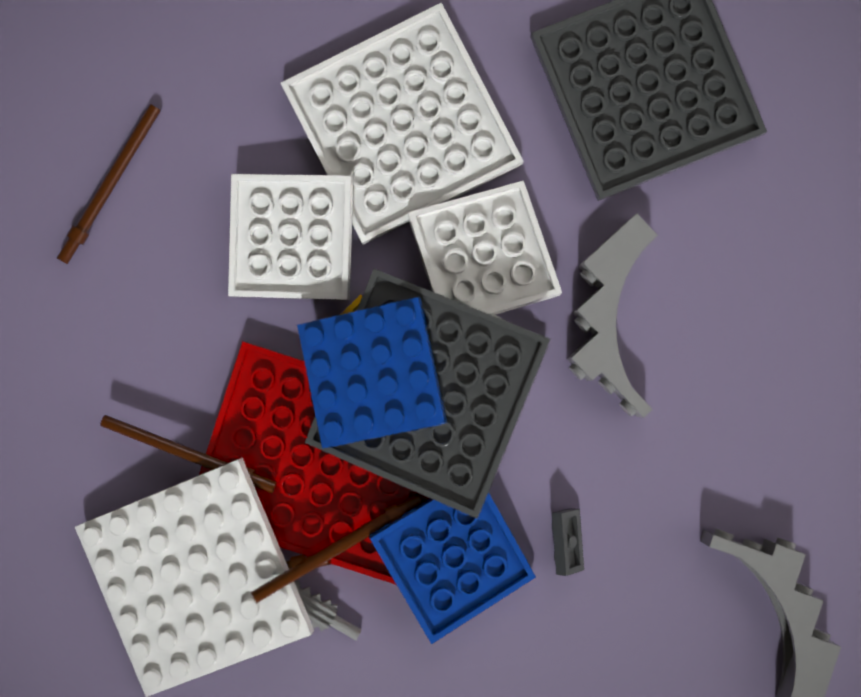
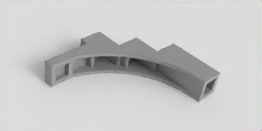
[567,213,658,418]
[700,528,841,697]

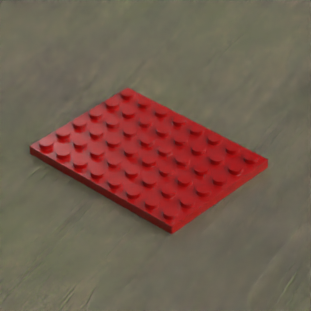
[198,341,429,585]

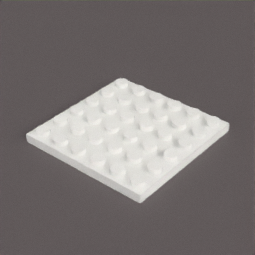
[281,2,524,245]
[75,458,314,697]

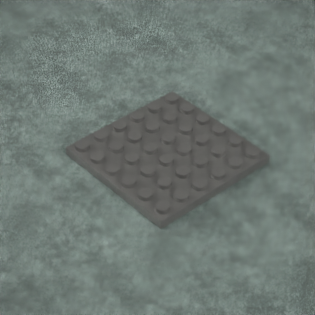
[530,0,767,201]
[305,269,551,518]

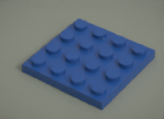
[297,297,447,449]
[369,493,536,644]

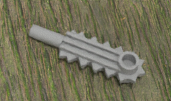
[294,580,362,641]

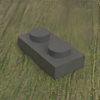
[552,508,584,576]

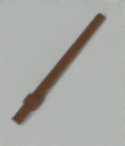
[57,104,161,264]
[100,415,277,493]
[251,494,423,603]

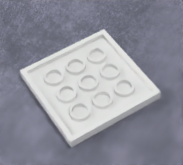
[228,174,353,300]
[408,180,562,315]

